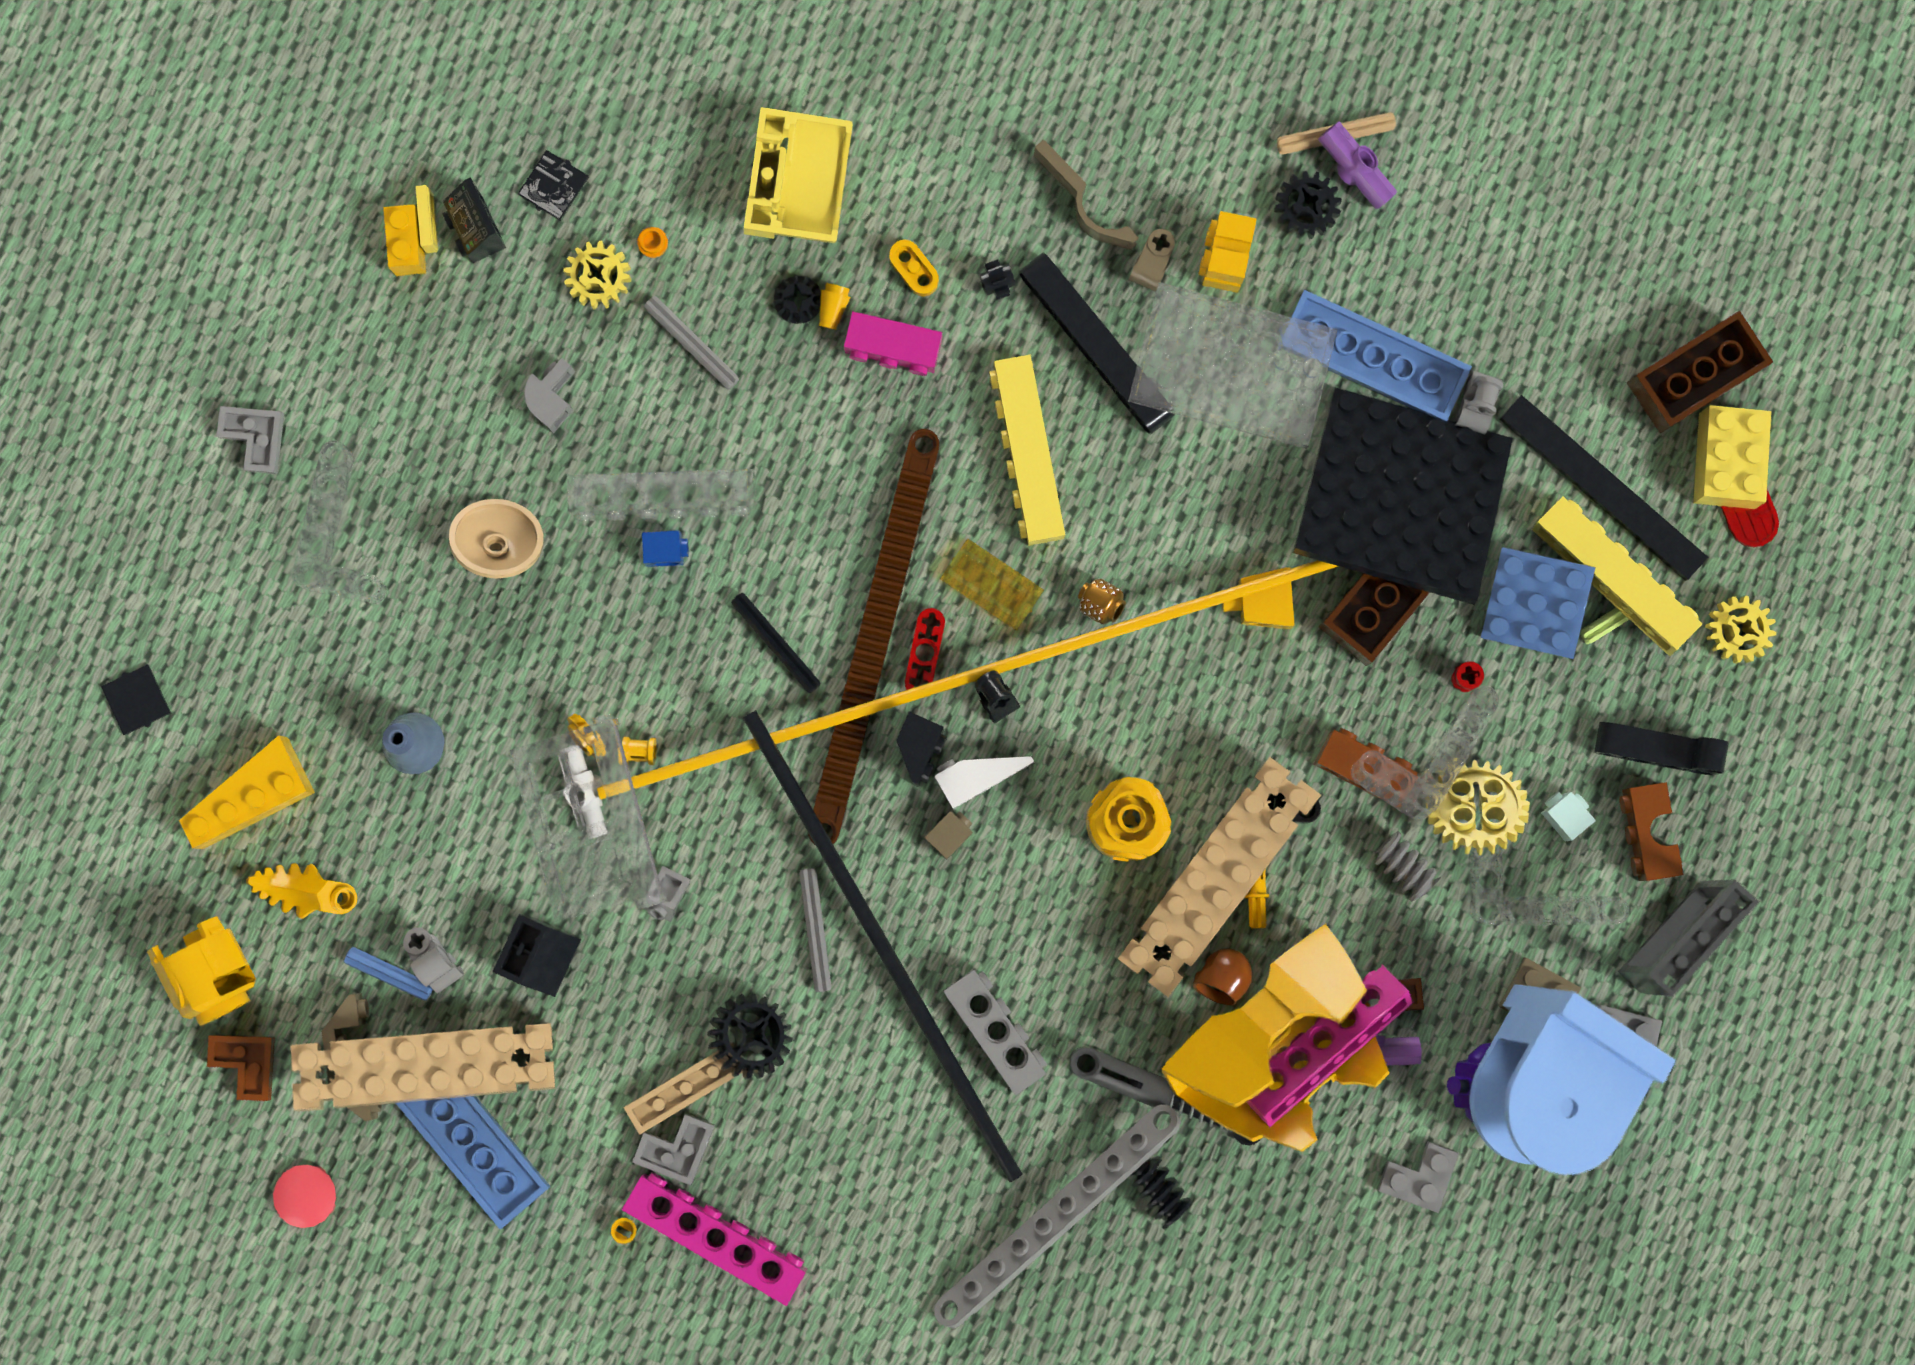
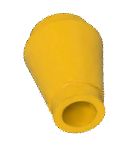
[819,283,851,330]

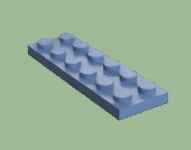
[1278,290,1472,422]
[396,1096,551,1230]

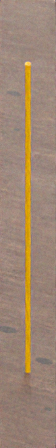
[597,560,1338,800]

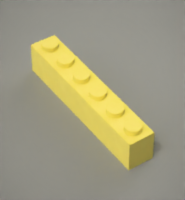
[989,354,1065,546]
[1532,496,1702,656]

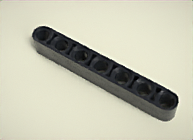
[1018,253,1175,435]

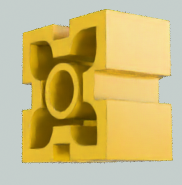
[1198,211,1257,293]

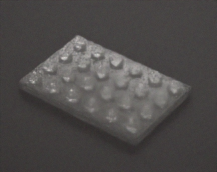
[1128,282,1338,449]

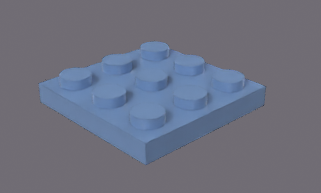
[1481,547,1596,659]

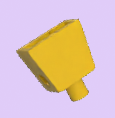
[1222,567,1295,629]

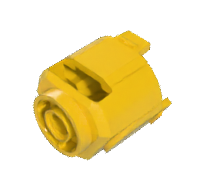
[1086,777,1171,862]
[147,916,256,1026]

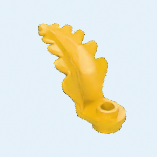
[246,863,357,919]

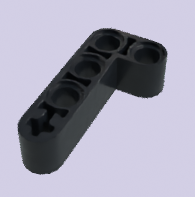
[1594,722,1729,775]

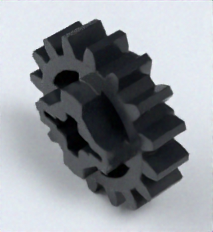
[1274,171,1342,239]

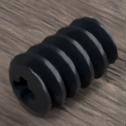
[1129,1156,1192,1229]

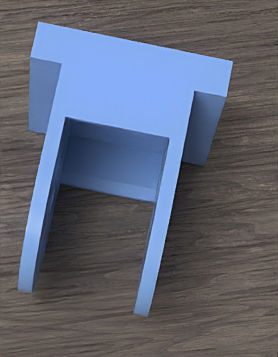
[1470,984,1676,1175]

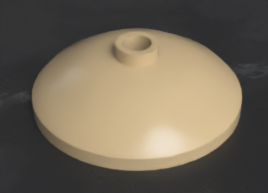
[449,499,544,578]

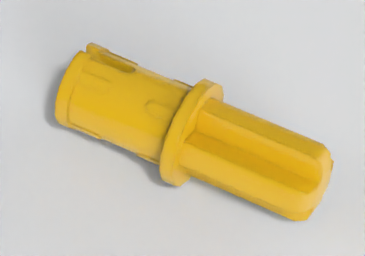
[1244,869,1269,929]

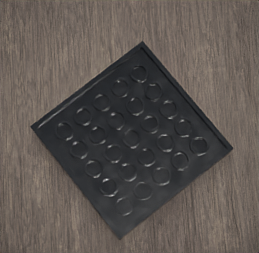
[1293,388,1513,605]

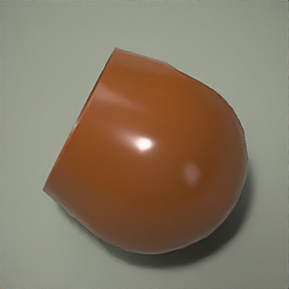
[1193,948,1253,1005]

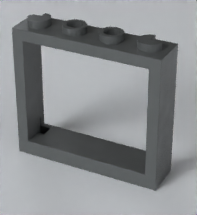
[1618,879,1759,997]

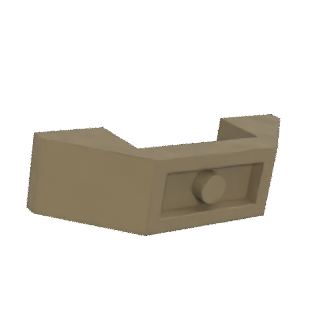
[322,993,382,1121]

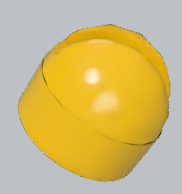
[611,1218,637,1244]

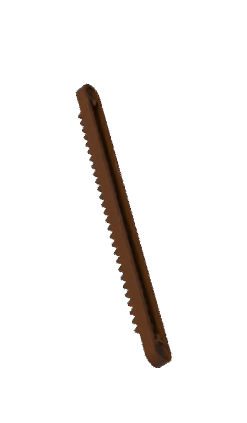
[808,429,939,845]

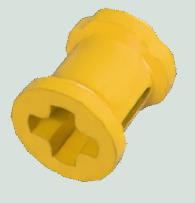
[621,737,657,765]

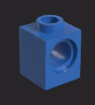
[642,530,689,567]

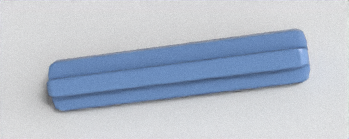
[344,947,433,1000]

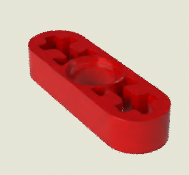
[905,608,945,690]

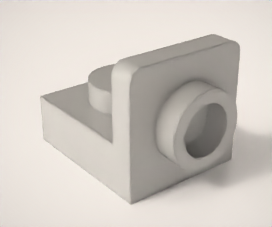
[644,866,691,922]

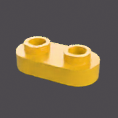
[889,240,939,296]

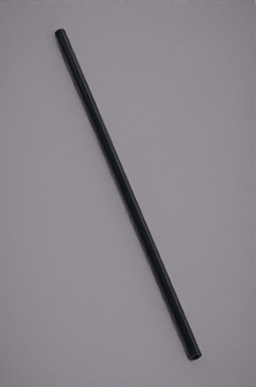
[743,710,1023,1182]

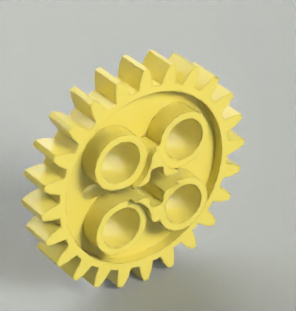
[1426,760,1530,855]

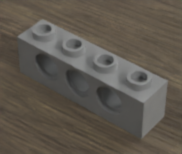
[943,969,1047,1096]

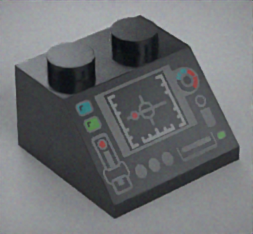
[442,177,506,263]

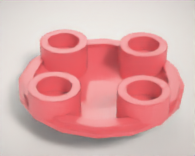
[273,1164,336,1228]

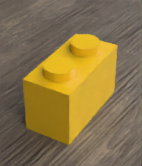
[383,204,426,276]

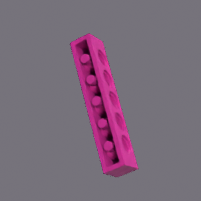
[1246,966,1413,1127]
[622,1172,807,1307]

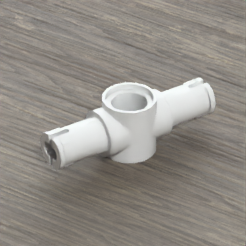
[561,744,610,839]

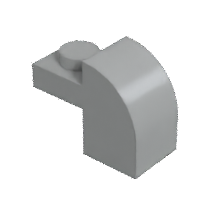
[524,358,575,434]

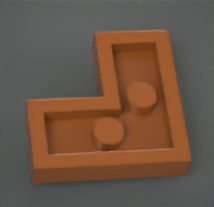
[207,1035,275,1101]

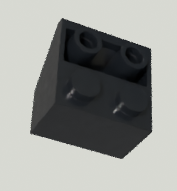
[896,711,947,787]
[492,914,582,997]

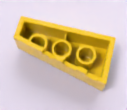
[179,735,315,849]

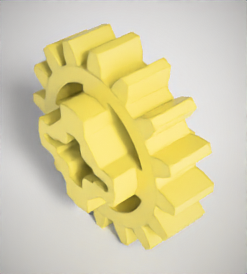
[564,241,632,309]
[1705,596,1777,664]

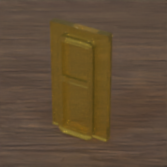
[940,539,1044,631]

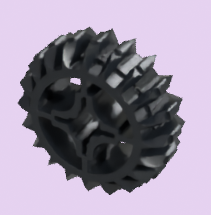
[707,994,793,1080]

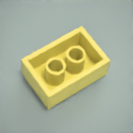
[1693,405,1771,509]

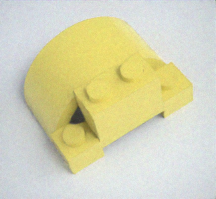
[744,107,853,243]

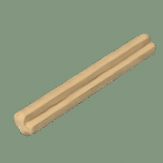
[1277,112,1396,155]

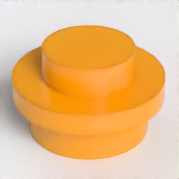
[637,227,668,258]

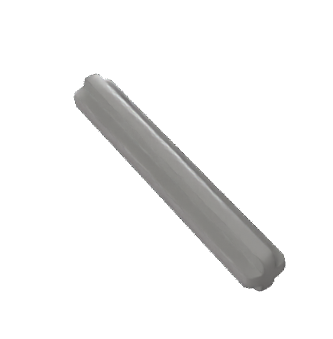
[644,296,739,390]
[799,868,831,992]

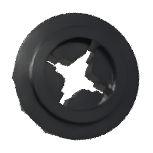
[773,274,821,324]

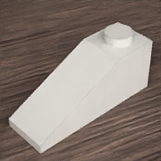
[934,756,1034,809]

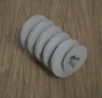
[1374,831,1441,902]

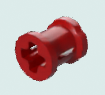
[1451,661,1484,692]

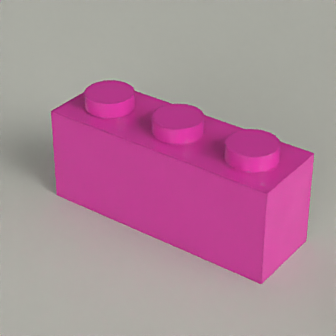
[844,311,943,376]

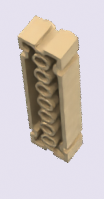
[1118,757,1321,997]
[291,1023,555,1112]

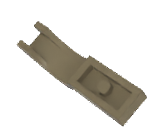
[1034,139,1139,250]

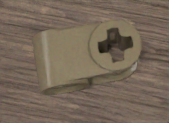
[1128,229,1175,292]

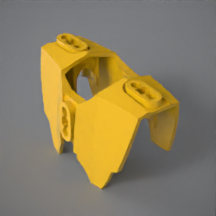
[1162,924,1389,1152]

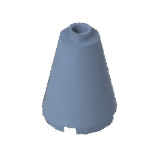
[382,712,445,774]

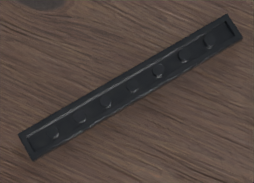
[1500,395,1708,581]

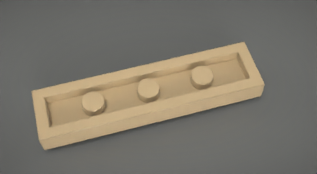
[624,1042,743,1135]

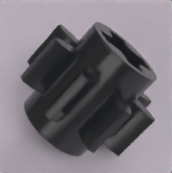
[979,259,1016,300]

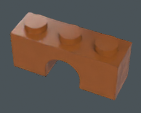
[1619,782,1684,881]

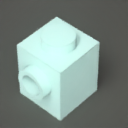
[1541,792,1596,841]

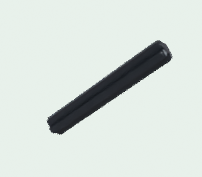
[731,593,821,693]

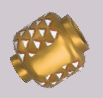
[1078,578,1126,625]

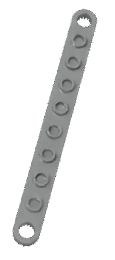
[934,1105,1181,1328]

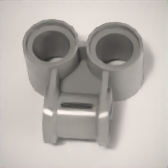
[1455,370,1504,434]
[403,927,464,994]

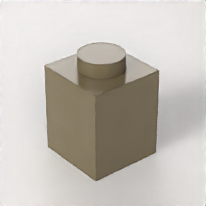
[924,811,973,860]

